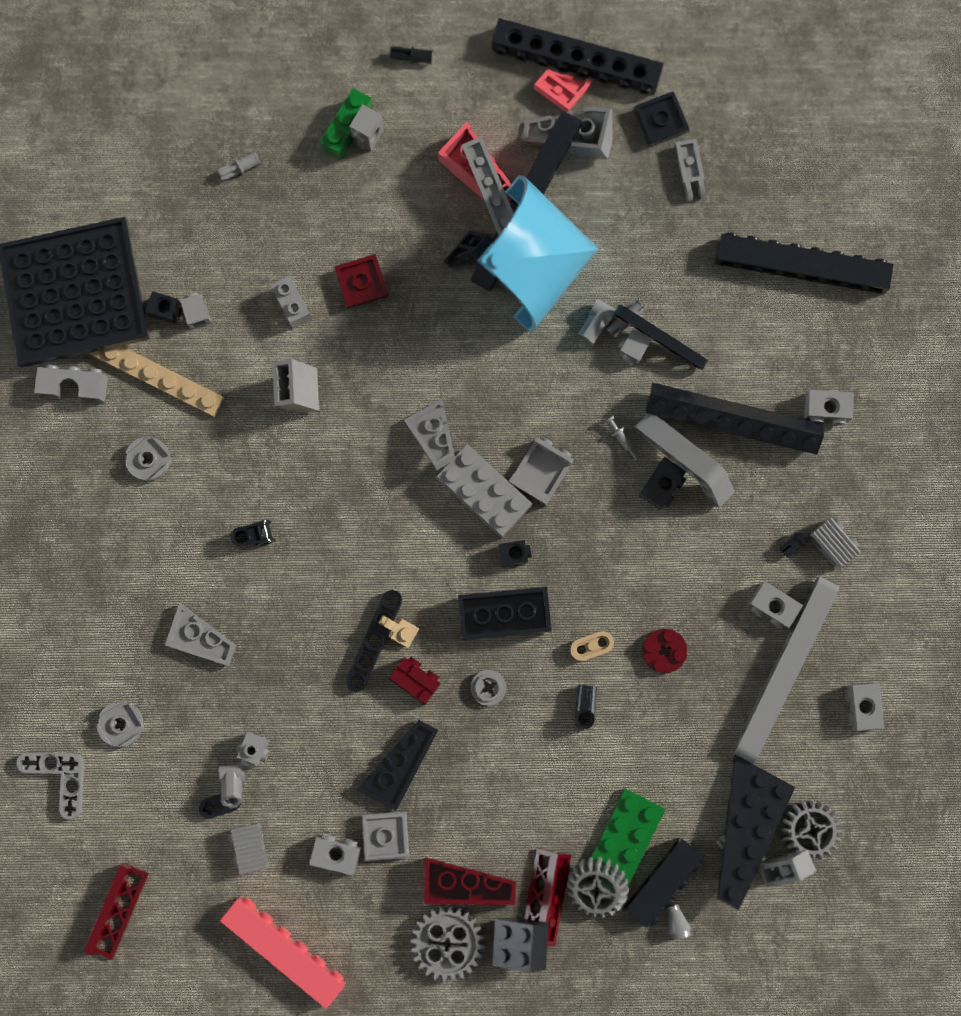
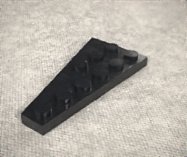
[717,755,795,910]

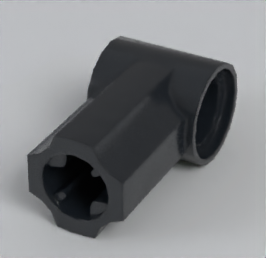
[574,685,597,730]

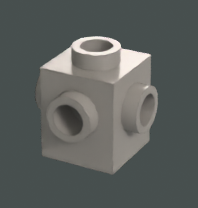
[235,732,270,768]

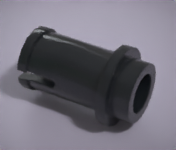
[779,531,808,558]

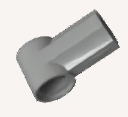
[577,299,616,345]
[219,763,245,808]

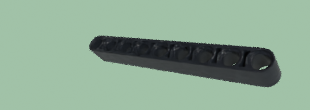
[470,110,583,292]

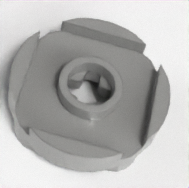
[125,437,171,482]
[97,702,144,747]

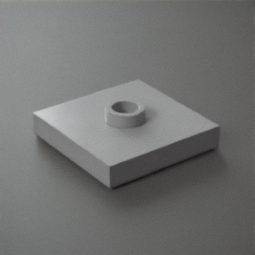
[361,811,410,861]

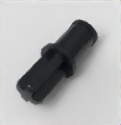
[390,46,433,64]

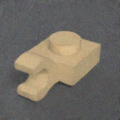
[379,616,419,648]

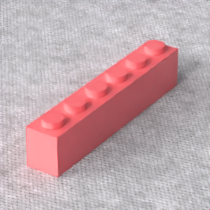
[220,896,345,1009]

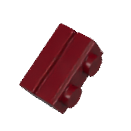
[389,657,441,705]

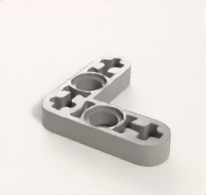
[16,752,84,820]

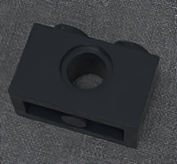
[638,457,687,510]

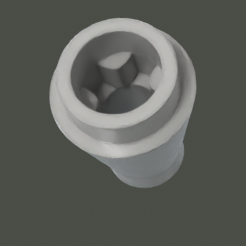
[666,904,691,941]

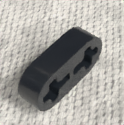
[199,794,242,818]

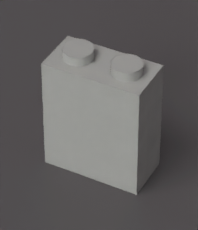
[272,359,319,414]

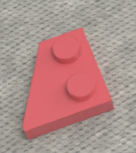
[533,70,593,112]

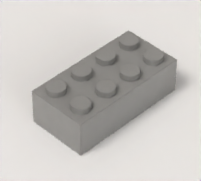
[437,444,532,538]

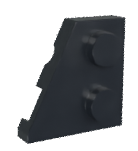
[444,230,494,267]

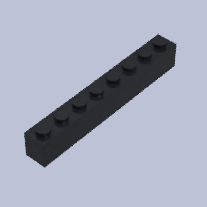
[714,232,894,294]
[645,382,824,455]

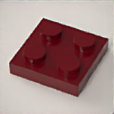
[334,254,389,309]

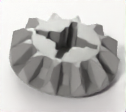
[471,670,506,706]

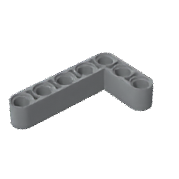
[634,413,735,508]

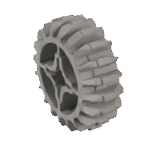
[780,799,843,862]
[567,856,629,918]

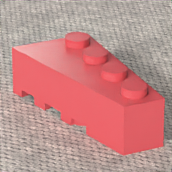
[438,122,513,206]

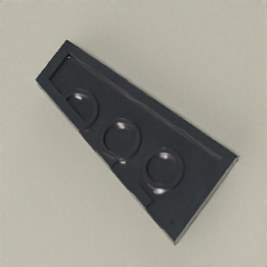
[357,720,438,811]

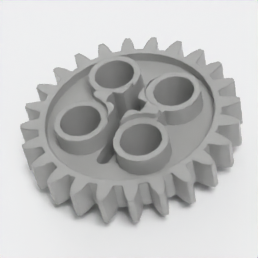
[410,905,484,982]

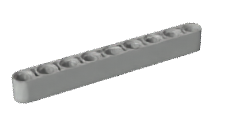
[733,576,840,764]

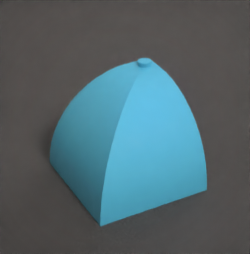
[478,175,599,331]

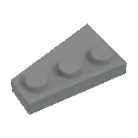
[404,399,456,470]
[165,603,236,666]

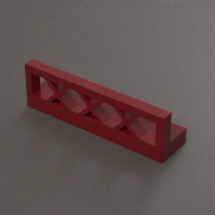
[524,848,572,946]
[83,863,149,960]

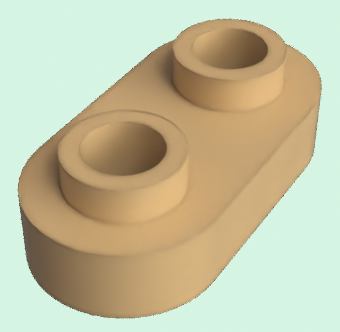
[570,631,614,661]

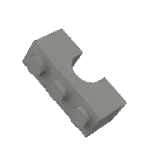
[34,364,108,403]

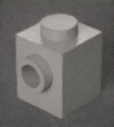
[618,328,652,365]

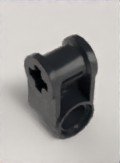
[231,520,275,549]

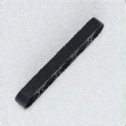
[613,304,708,370]
[346,590,403,692]

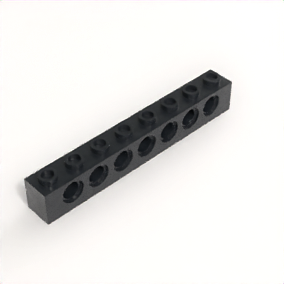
[491,18,664,95]

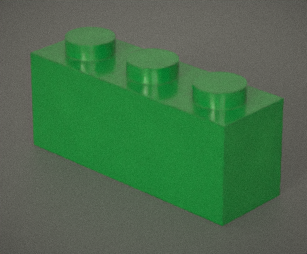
[320,88,373,161]

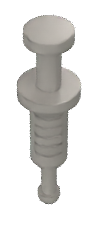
[604,416,639,461]

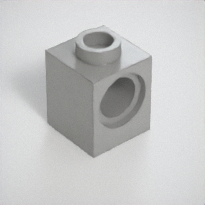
[180,293,212,329]

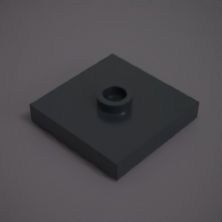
[633,91,690,147]

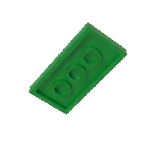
[591,788,666,887]

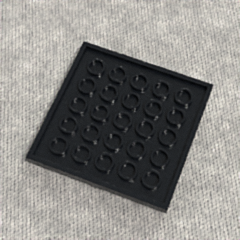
[0,217,150,368]

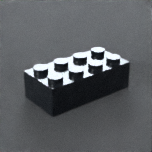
[458,587,552,641]

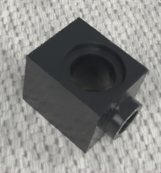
[145,291,182,324]
[498,540,532,568]

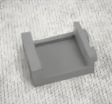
[509,437,574,507]

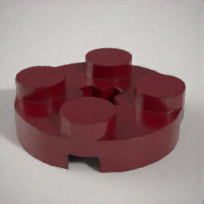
[642,629,687,673]

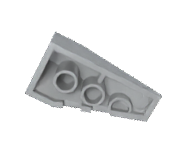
[521,106,613,159]

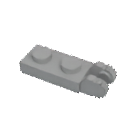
[674,139,706,201]

